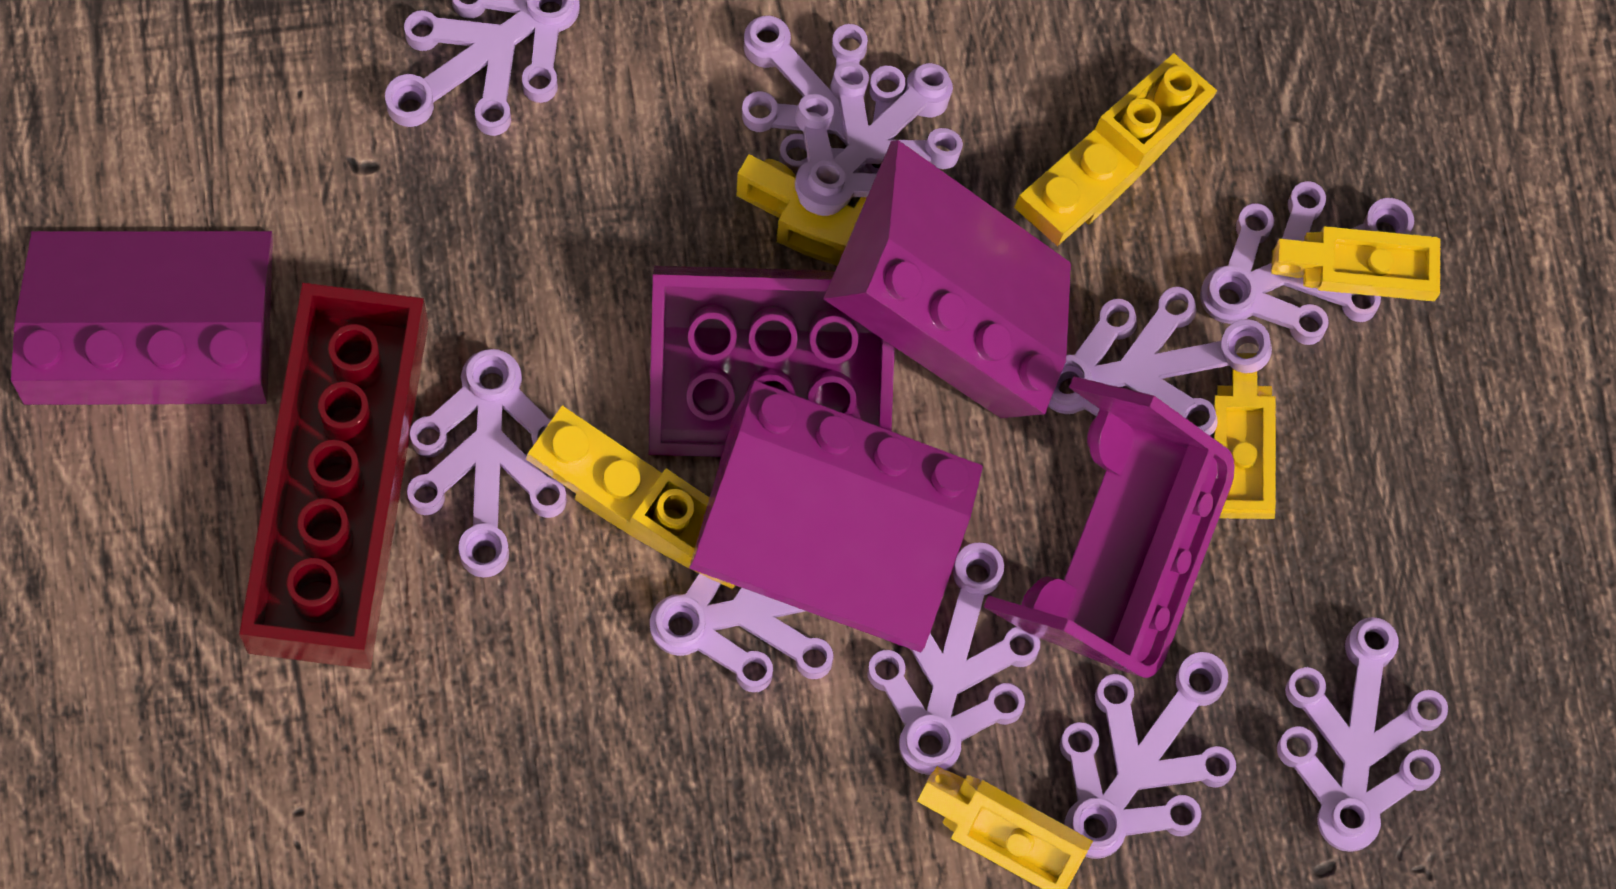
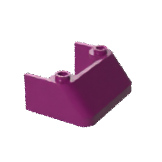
[984,376,1235,678]

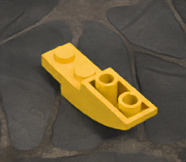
[1014,53,1217,246]
[736,154,867,266]
[526,405,735,589]

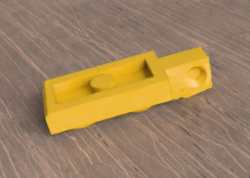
[1271,226,1440,301]
[1214,353,1276,519]
[917,766,1093,889]

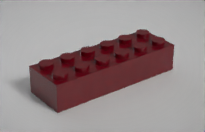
[239,283,429,670]

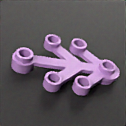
[385,0,580,136]
[742,16,905,174]
[795,62,963,216]
[1200,181,1414,345]
[1048,287,1272,435]
[407,349,567,578]
[867,542,1040,775]
[650,573,833,692]
[1277,617,1448,852]
[1060,652,1236,859]

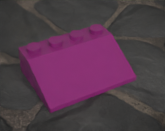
[824,140,1071,418]
[11,231,273,405]
[648,265,895,457]
[689,380,983,653]

